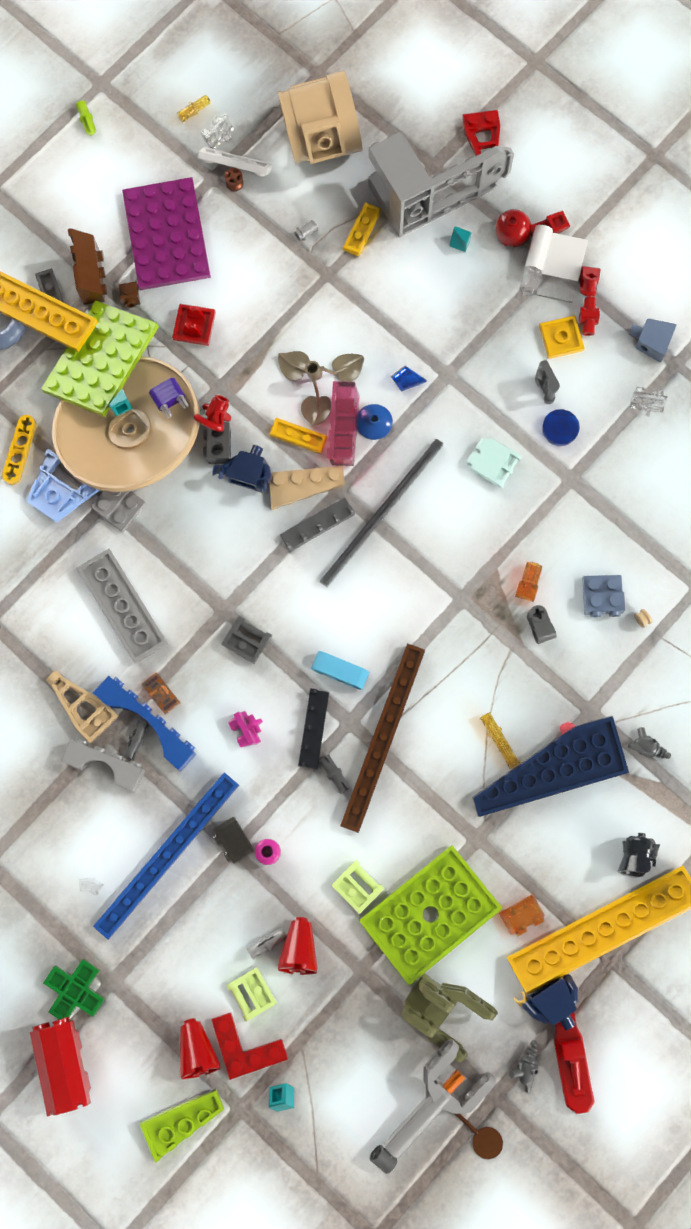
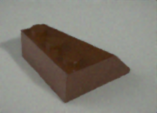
[68,228,107,304]

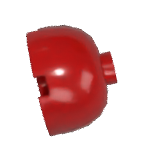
[496,209,532,247]

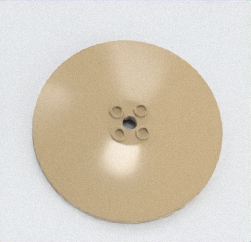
[52,356,200,492]

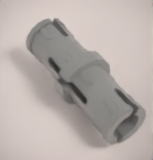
[247,928,287,960]

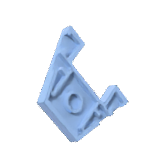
[26,449,100,523]

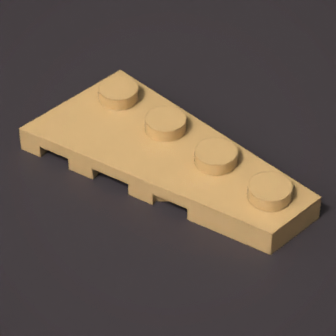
[269,466,345,510]

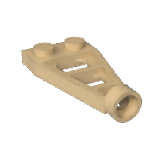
[46,670,119,744]

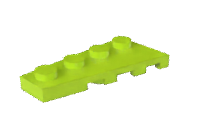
[139,1088,224,1163]

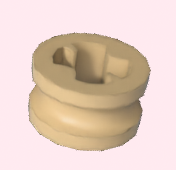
[634,609,653,628]

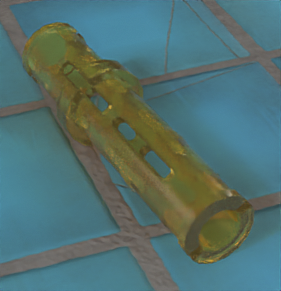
[480,712,520,769]

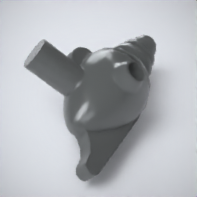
[628,727,671,759]
[509,1040,538,1094]

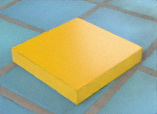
[539,315,585,359]

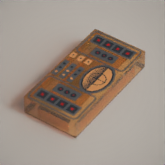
[141,672,181,715]

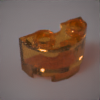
[499,894,545,937]

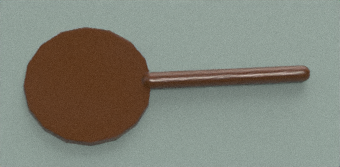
[454,1113,503,1159]

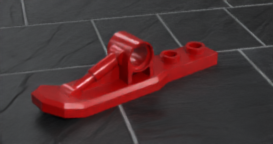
[553,1012,595,1114]

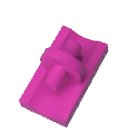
[228,711,263,747]

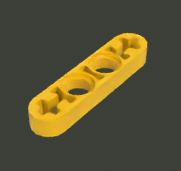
[2,415,37,485]

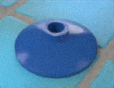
[356,404,393,440]

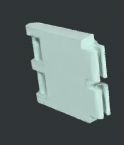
[467,437,522,488]

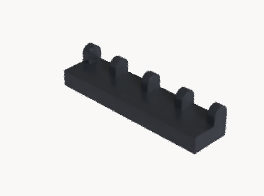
[298,688,329,770]

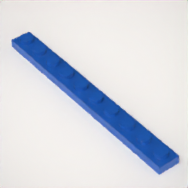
[93,772,240,940]

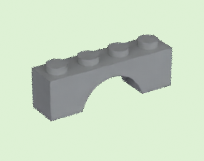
[61,738,145,792]

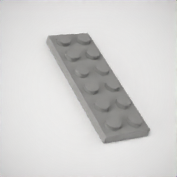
[77,549,168,664]

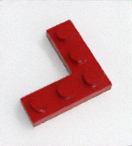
[211,1012,288,1080]

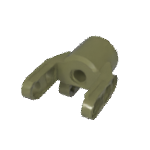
[401,973,498,1062]

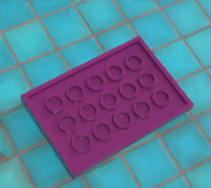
[122,177,211,290]

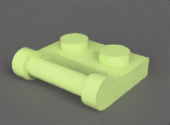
[331,860,384,914]
[226,967,277,1022]

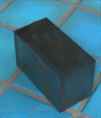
[213,817,255,864]

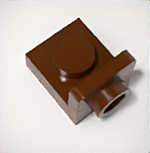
[118,281,141,308]

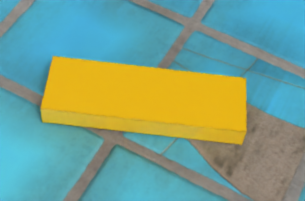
[343,202,381,257]
[269,418,328,454]

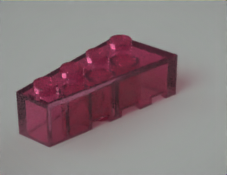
[327,381,360,466]

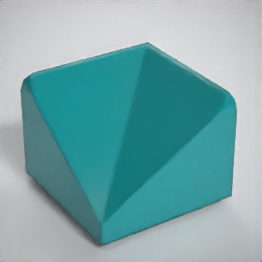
[449,227,472,252]
[109,389,132,416]
[269,1083,294,1112]

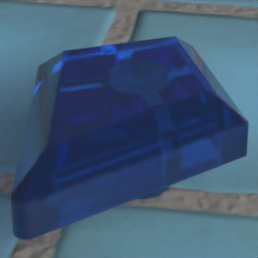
[390,365,427,392]

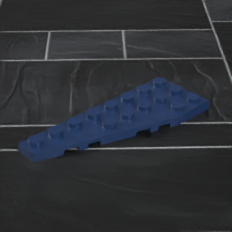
[472,716,629,817]

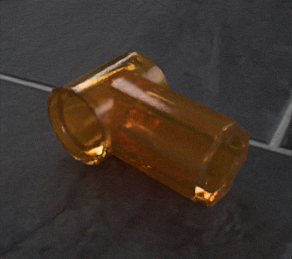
[515,562,542,602]

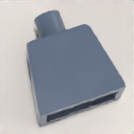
[629,319,677,362]

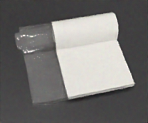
[519,225,588,303]

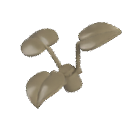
[278,351,364,426]

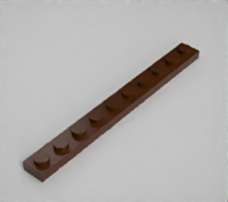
[340,643,425,833]

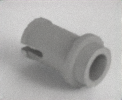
[294,220,318,241]

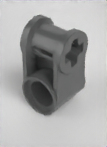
[527,605,557,644]

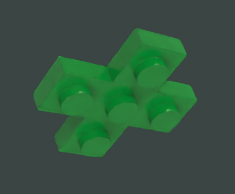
[43,959,106,1019]

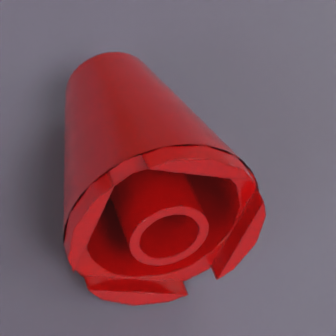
[277,917,318,975]
[180,1018,220,1080]

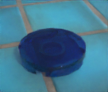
[542,409,580,446]

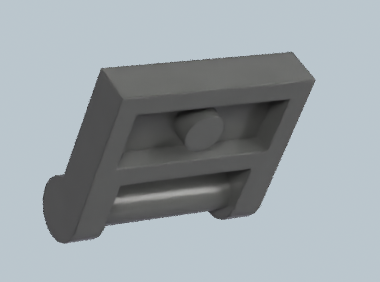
[535,359,560,404]
[221,616,272,664]

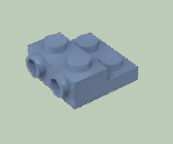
[582,575,625,617]

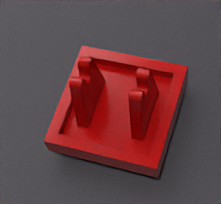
[172,304,216,346]

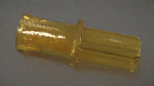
[177,95,211,123]

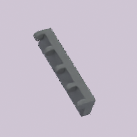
[280,498,355,552]

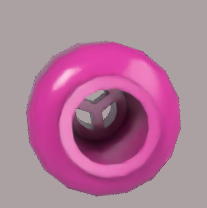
[255,839,281,865]

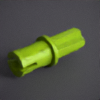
[75,100,96,136]

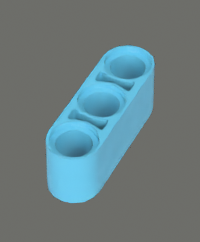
[311,651,370,690]

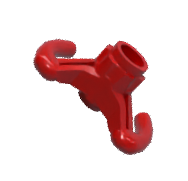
[194,395,231,432]

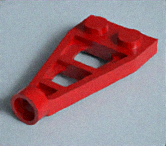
[462,110,501,156]

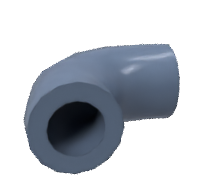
[0,318,28,350]

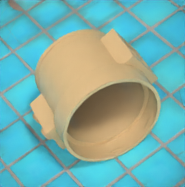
[278,70,363,165]

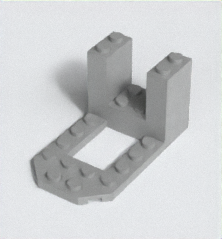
[368,131,514,238]

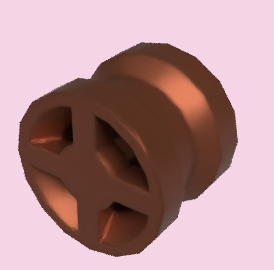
[225,168,244,191]

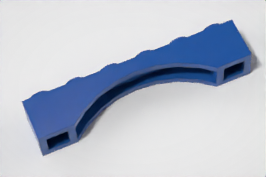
[93,676,197,771]

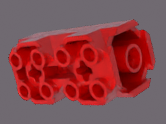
[30,1017,91,1117]

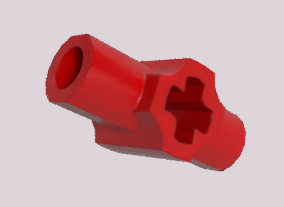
[579,297,600,336]

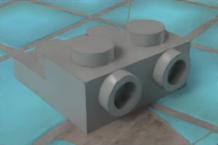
[91,491,146,532]

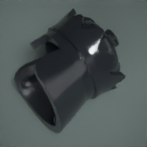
[617,833,660,877]

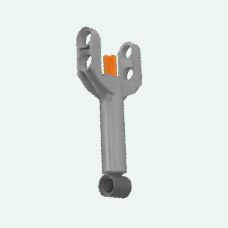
[370,1039,496,1174]

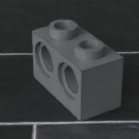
[203,422,231,464]

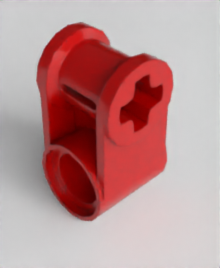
[579,266,601,297]

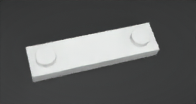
[198,147,272,176]

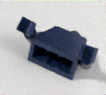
[212,445,272,493]

